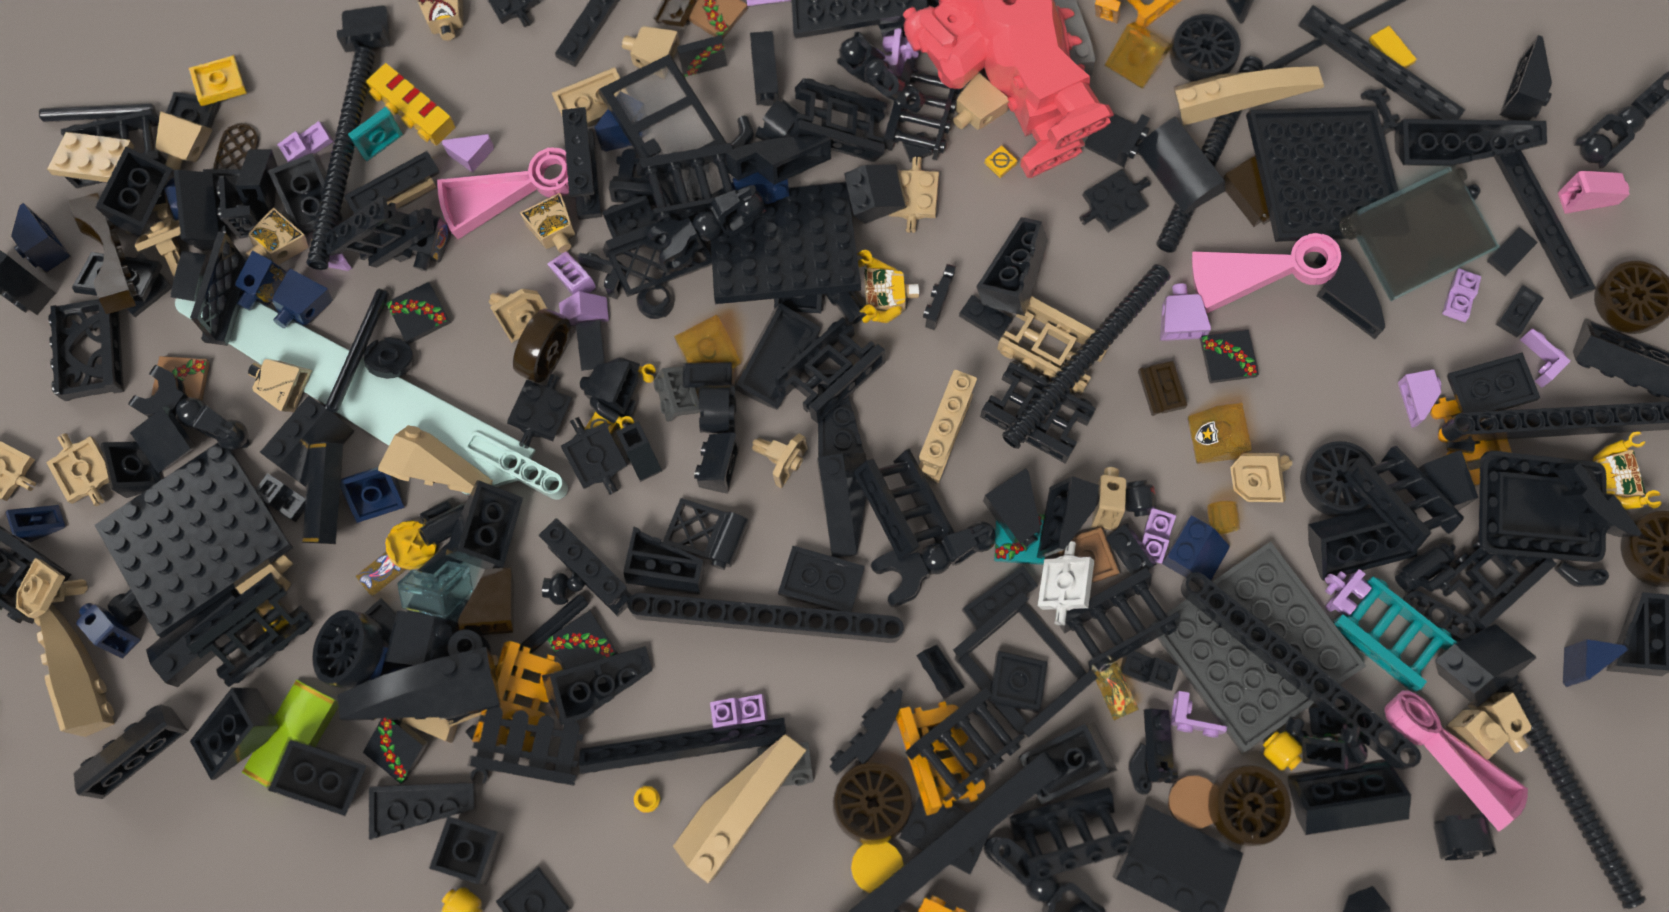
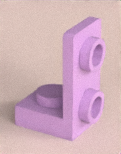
[1520,329,1570,388]
[1170,691,1227,738]

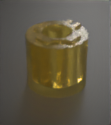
[1207,501,1241,534]

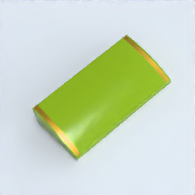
[242,680,339,787]

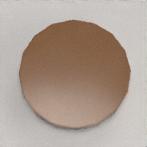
[1168,775,1213,829]

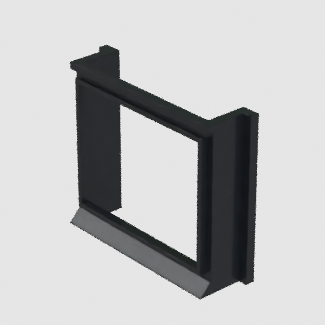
[953,592,1098,738]

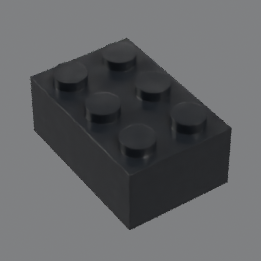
[267,736,366,816]

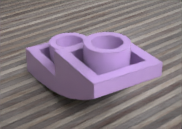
[1442,268,1481,322]
[1141,508,1176,564]
[710,694,768,728]

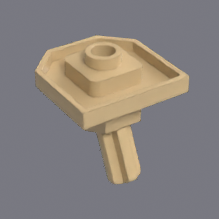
[135,220,182,276]
[489,289,547,343]
[752,434,808,488]
[1230,453,1293,502]
[16,558,88,619]

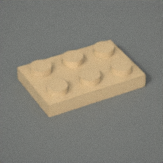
[552,67,628,127]
[47,132,134,182]

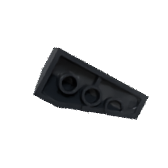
[817,453,867,558]
[542,646,652,725]

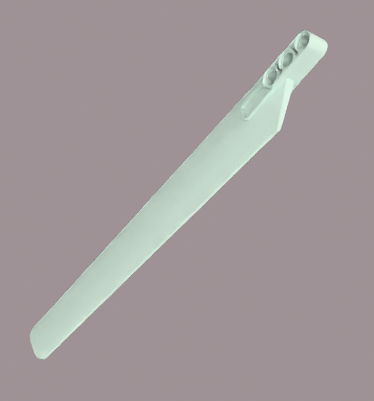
[175,278,568,500]

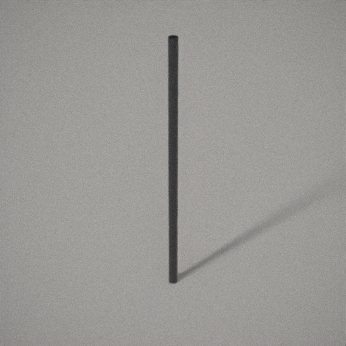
[1261,0,1407,71]

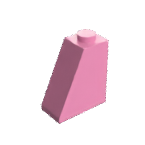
[1558,171,1630,214]

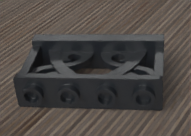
[48,299,124,401]

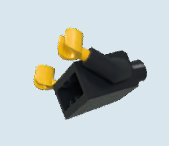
[580,357,656,429]

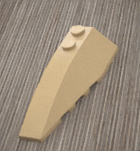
[1174,66,1324,126]
[34,603,114,737]
[673,734,807,883]

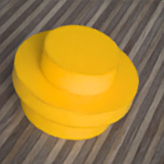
[634,786,660,813]

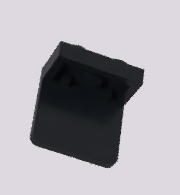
[337,5,390,53]
[1085,114,1150,168]

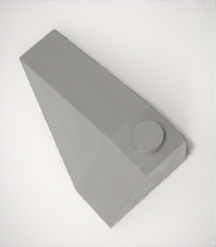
[1054,0,1095,76]

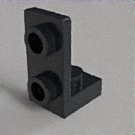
[578,252,626,299]

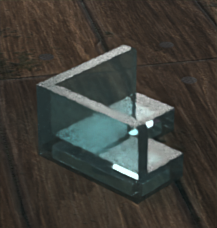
[397,561,473,619]

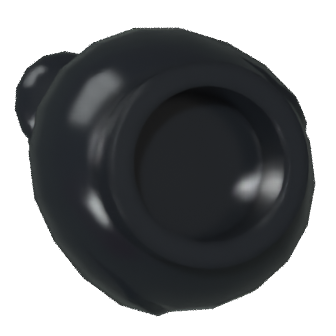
[542,572,585,605]

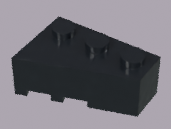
[623,526,705,595]
[1607,592,1669,676]

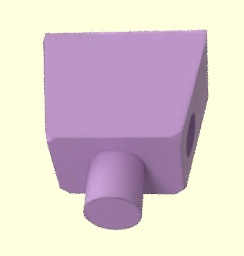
[1160,283,1211,341]

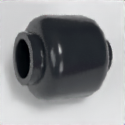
[1125,480,1157,517]

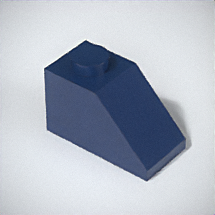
[732,172,789,204]

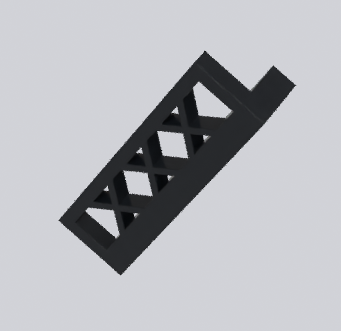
[344,151,440,214]

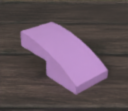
[278,121,334,162]

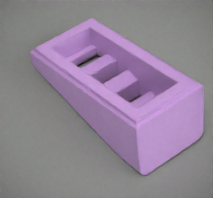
[548,251,596,295]

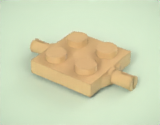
[889,157,939,233]
[46,433,109,506]
[0,441,36,502]

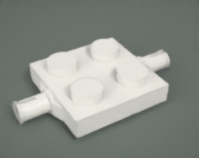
[1038,541,1094,625]

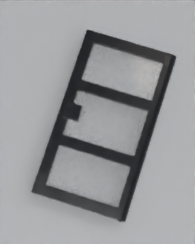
[598,54,734,221]

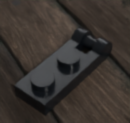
[1143,708,1178,783]

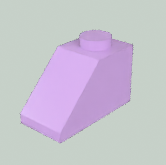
[1398,369,1441,428]

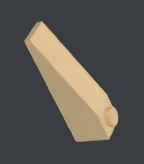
[378,425,493,494]

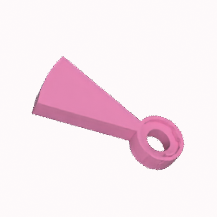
[437,147,569,239]
[1192,233,1341,314]
[1384,691,1528,831]

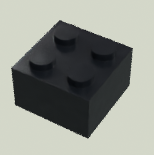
[429,816,504,885]

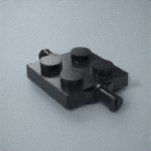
[488,0,541,27]
[1079,169,1150,233]
[507,374,572,449]
[561,417,628,495]

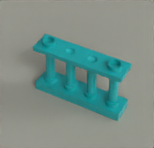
[1333,576,1457,692]

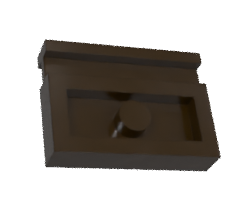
[653,0,697,27]
[1138,361,1187,416]

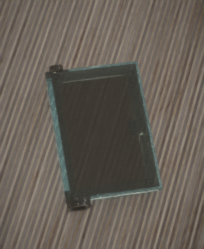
[1339,165,1500,301]

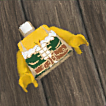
[857,250,919,323]
[1592,432,1662,510]

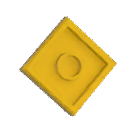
[189,55,246,106]

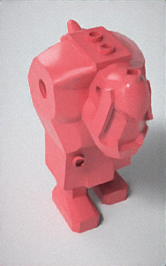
[903,0,1114,178]

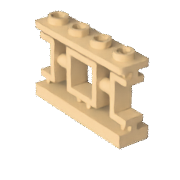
[997,296,1110,395]
[919,370,977,483]

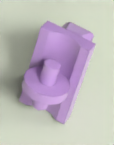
[883,29,919,76]
[1325,569,1372,616]

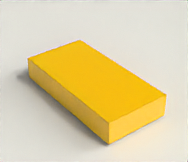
[1369,26,1417,68]

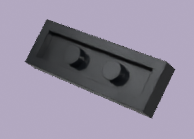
[962,566,1038,630]

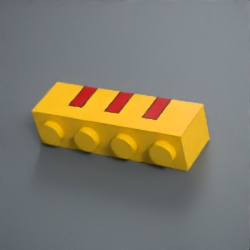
[366,63,456,146]

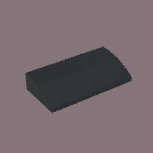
[1138,117,1226,214]

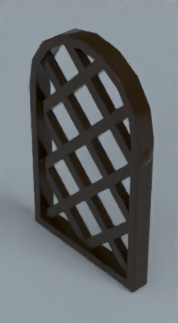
[213,123,259,169]

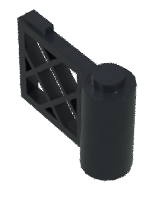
[663,498,749,570]

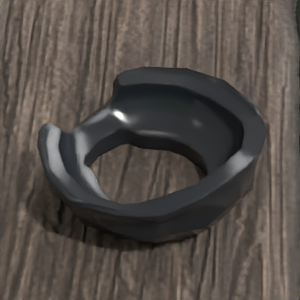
[637,285,674,319]

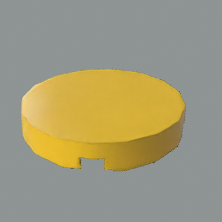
[385,521,437,570]
[851,842,904,893]

